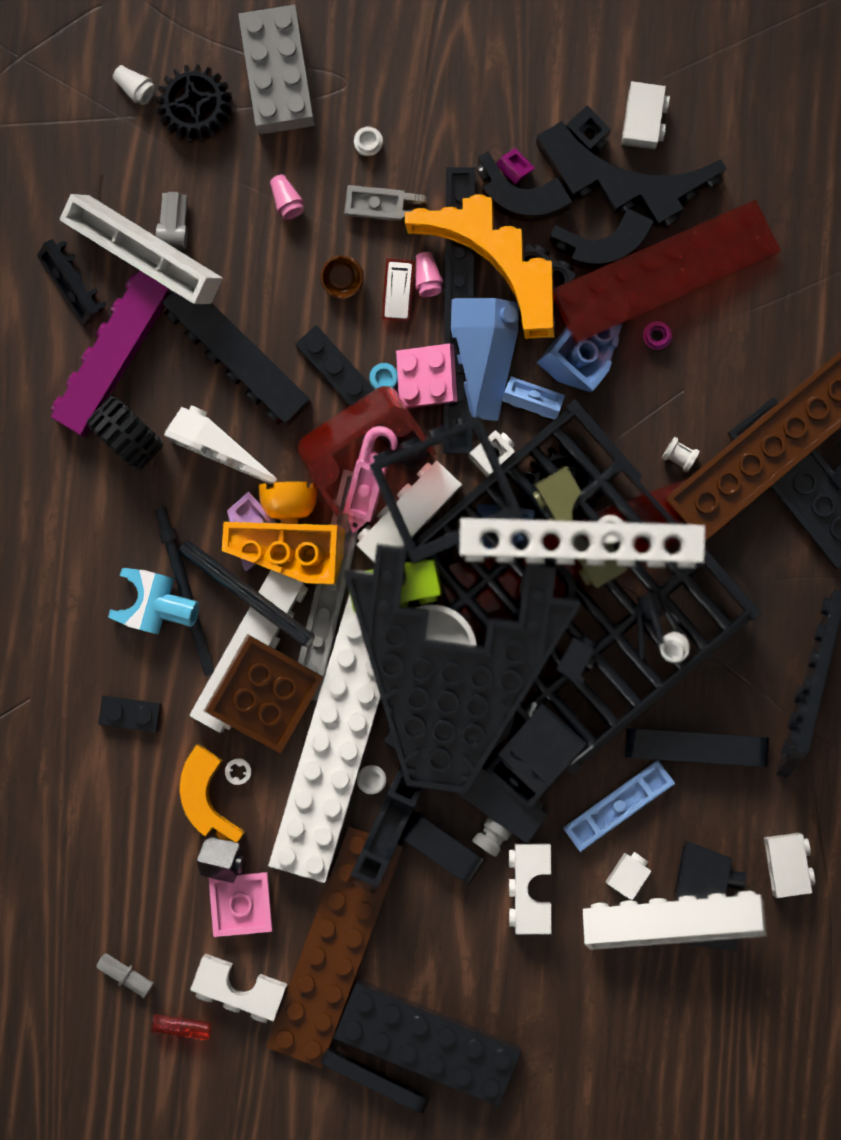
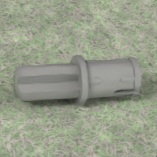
[97,954,154,998]

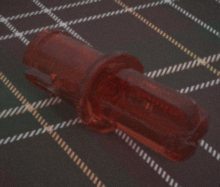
[151,1013,211,1040]

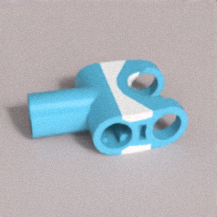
[108,568,199,635]

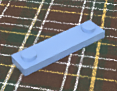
[563,760,675,852]

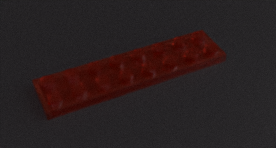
[553,200,781,344]

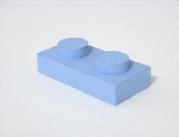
[502,376,565,420]

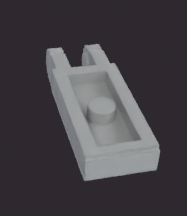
[344,185,427,221]

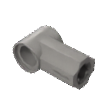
[156,192,188,251]

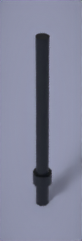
[155,507,215,676]

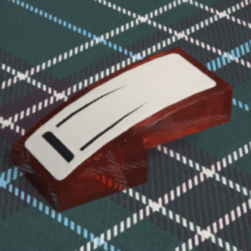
[381,258,415,321]

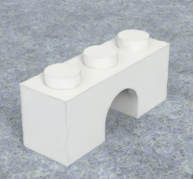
[509,843,551,934]
[190,954,287,1023]

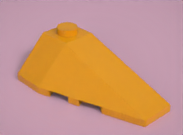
[222,522,345,585]

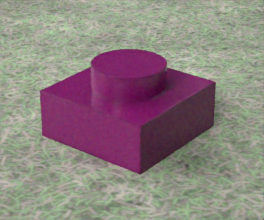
[496,148,535,184]

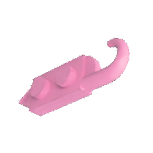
[343,426,398,533]

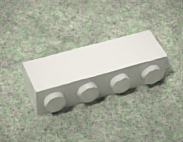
[356,460,462,562]

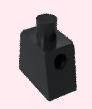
[674,840,746,899]

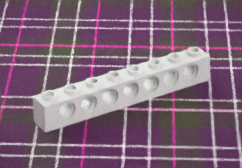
[459,518,705,568]

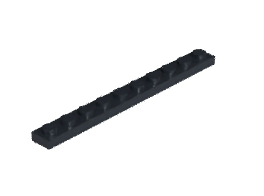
[443,167,475,455]

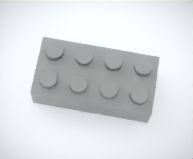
[238,5,315,135]

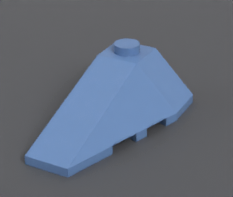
[537,273,635,392]

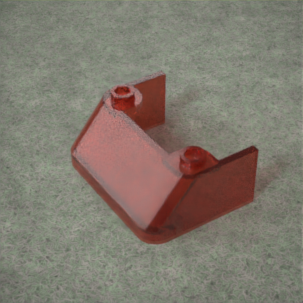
[298,386,437,518]

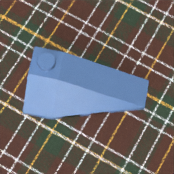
[451,298,519,421]

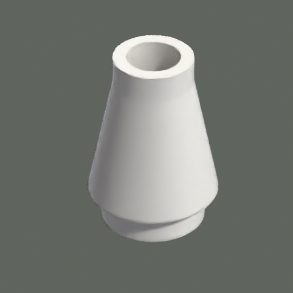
[113,65,156,105]

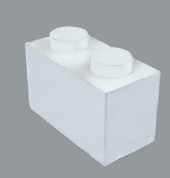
[621,81,669,150]
[764,833,815,898]

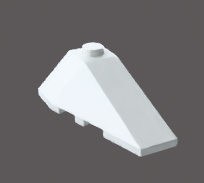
[164,406,279,485]

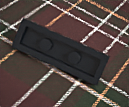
[37,239,106,326]

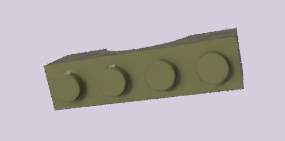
[533,467,627,589]

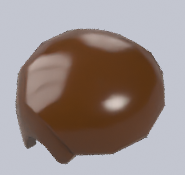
[320,255,364,299]

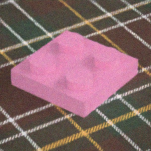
[396,343,457,409]
[209,872,273,937]

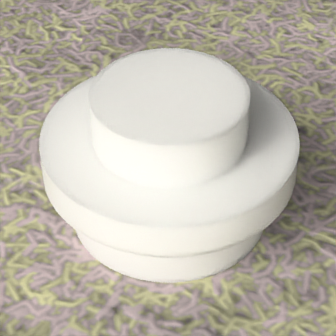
[354,127,383,156]
[660,632,690,662]

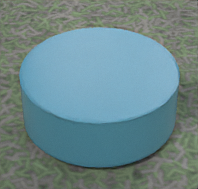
[369,363,398,393]

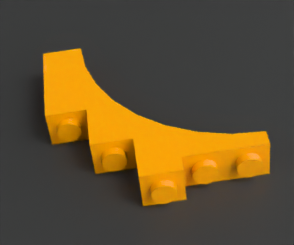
[405,194,554,339]

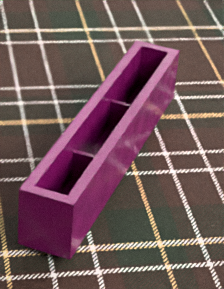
[51,270,173,438]

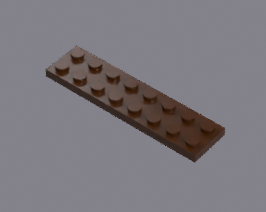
[665,351,841,542]
[266,826,403,1068]

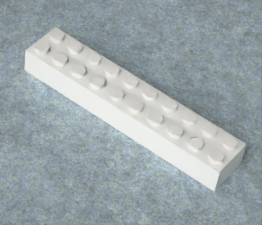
[268,594,409,883]

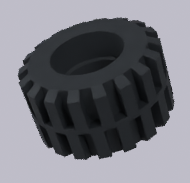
[86,395,164,471]

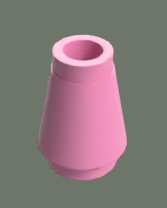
[270,175,304,220]
[416,252,444,297]

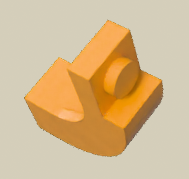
[180,744,245,843]

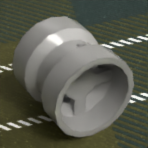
[472,817,512,857]

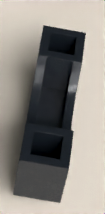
[347,769,422,894]

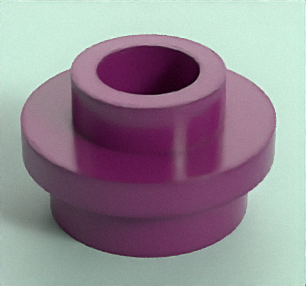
[643,321,672,350]

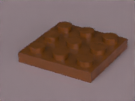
[203,634,324,754]

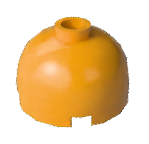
[259,482,317,524]

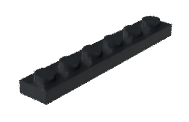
[295,325,432,472]

